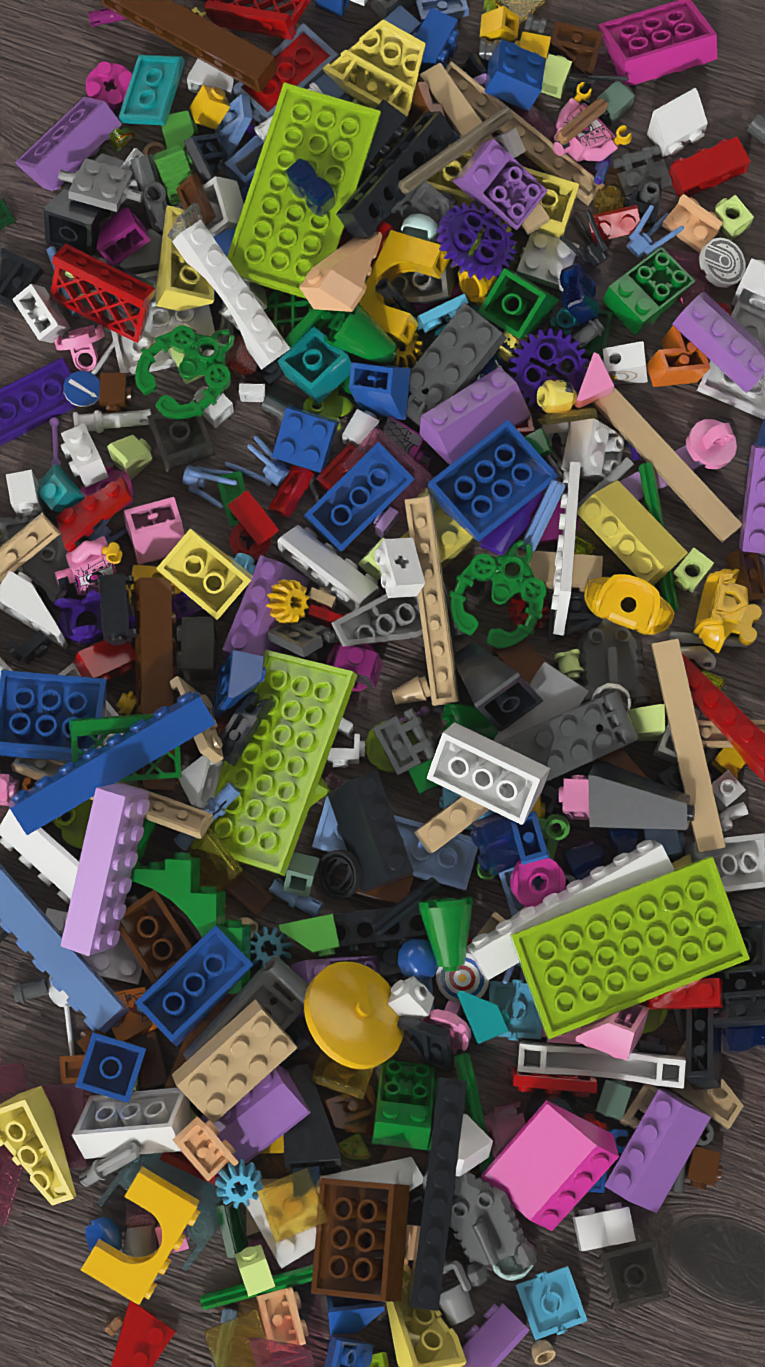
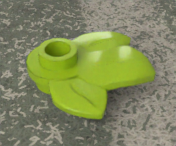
[303,387,354,430]
[53,799,93,849]

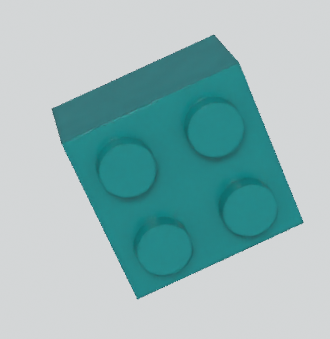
[278,327,351,405]

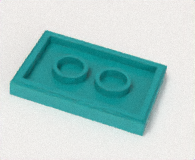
[118,55,185,126]

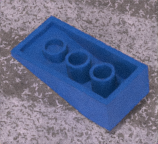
[302,442,414,553]
[135,925,253,1047]

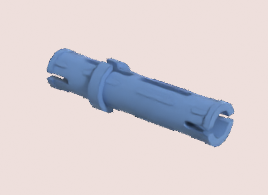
[174,782,241,851]

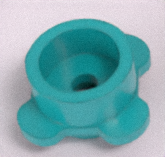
[550,307,580,335]

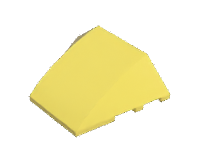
[322,19,426,118]

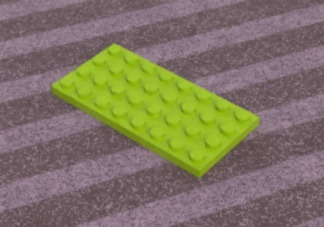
[227,83,381,299]
[193,649,357,876]
[510,856,750,1039]

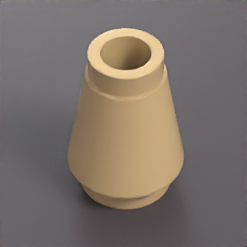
[392,676,431,705]

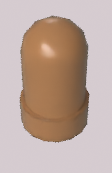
[104,1316,123,1337]

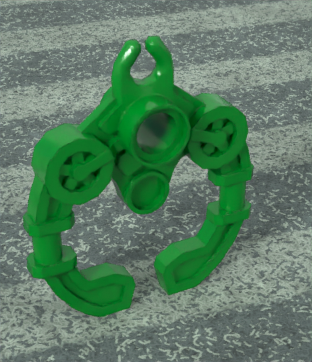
[135,325,235,419]
[449,540,546,649]

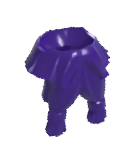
[55,590,104,645]

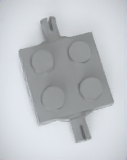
[58,158,144,212]

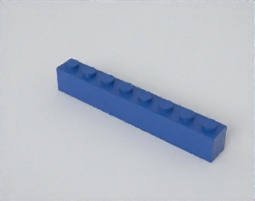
[8,691,216,836]

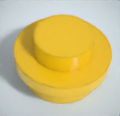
[116,690,136,715]

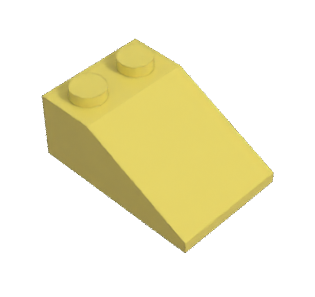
[156,528,253,620]

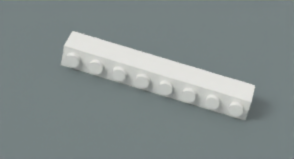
[467,839,674,980]

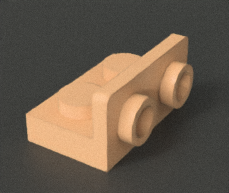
[662,194,723,253]

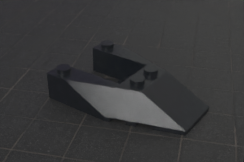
[686,920,765,1090]

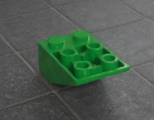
[602,246,696,337]
[372,1060,435,1150]

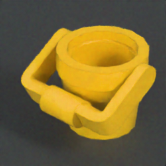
[458,270,498,308]

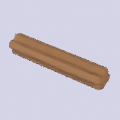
[556,98,608,145]

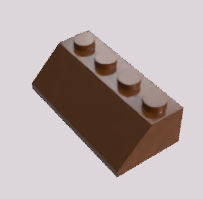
[118,890,198,984]

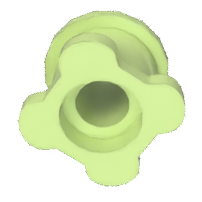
[553,649,584,680]

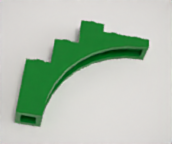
[130,852,251,994]

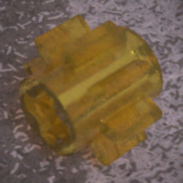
[593,186,626,213]

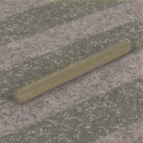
[398,107,513,194]

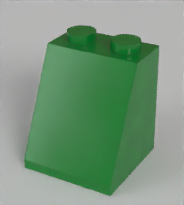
[477,268,559,340]

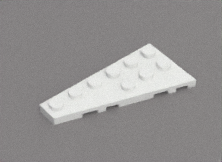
[551,462,580,635]
[247,1157,424,1268]

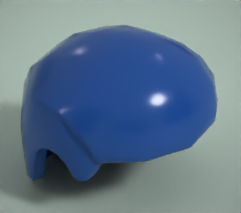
[398,938,439,981]
[85,1217,122,1253]

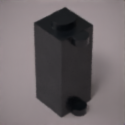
[98,573,139,645]

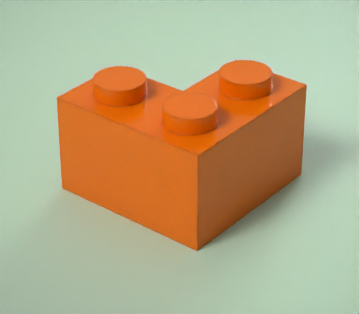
[646,326,710,387]

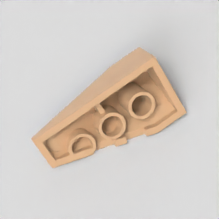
[299,232,382,312]

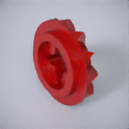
[230,523,271,561]
[508,593,550,630]

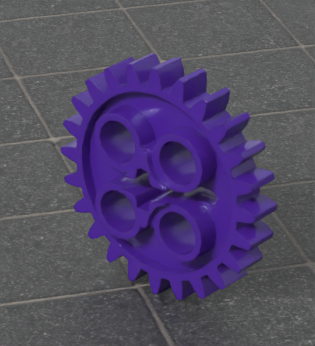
[436,203,516,280]
[507,329,589,411]

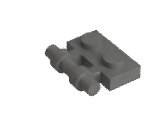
[611,145,672,200]
[267,618,336,657]
[373,708,436,776]

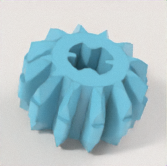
[250,927,292,969]
[215,1158,263,1209]

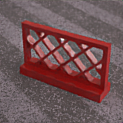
[203,0,311,40]
[49,244,156,343]

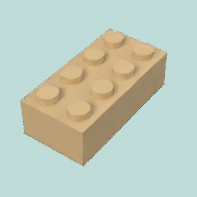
[172,999,297,1124]

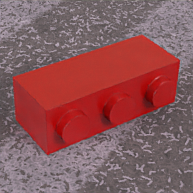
[669,137,751,199]

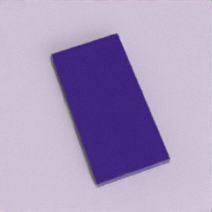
[0,357,78,446]

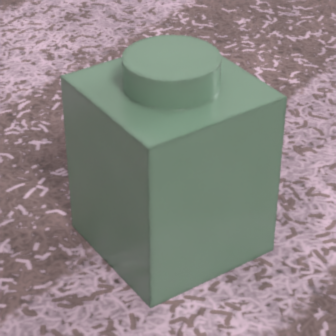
[596,81,635,126]
[283,852,320,898]
[593,1078,632,1121]

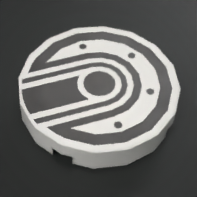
[699,238,746,288]

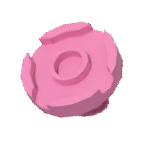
[54,325,105,371]
[686,419,737,469]
[420,1000,472,1054]

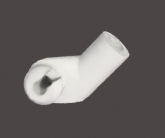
[680,646,716,671]
[718,802,748,832]

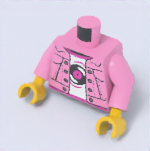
[553,82,632,163]
[55,536,132,604]

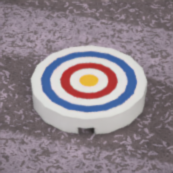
[436,950,490,1003]

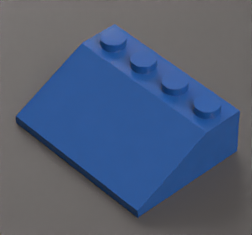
[428,419,559,542]
[0,670,107,762]

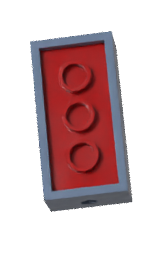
[233,23,338,124]

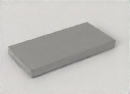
[492,662,589,743]

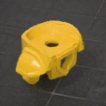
[693,569,762,653]
[584,574,675,635]

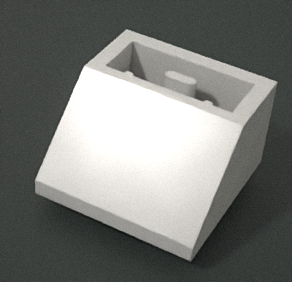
[561,418,625,483]

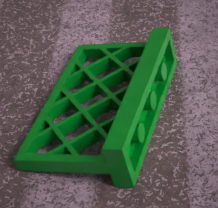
[264,289,338,348]
[69,714,181,782]

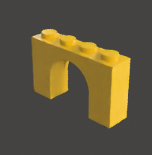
[359,230,449,346]
[81,1166,201,1305]

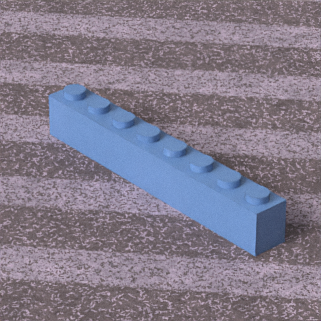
[0,864,129,1033]

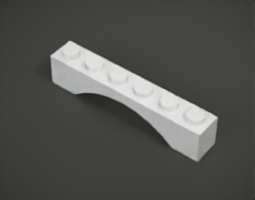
[172,220,290,369]
[518,1040,686,1088]

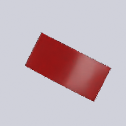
[227,490,279,546]

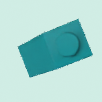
[38,463,85,513]
[457,991,512,1044]

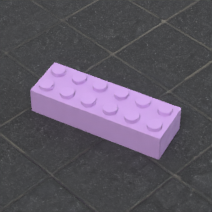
[60,783,150,956]

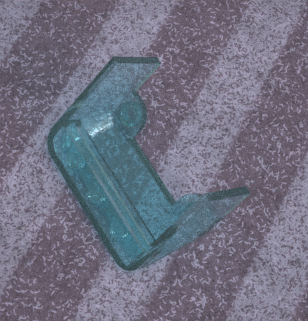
[97,1153,223,1272]

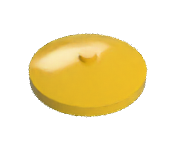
[304,961,404,1069]

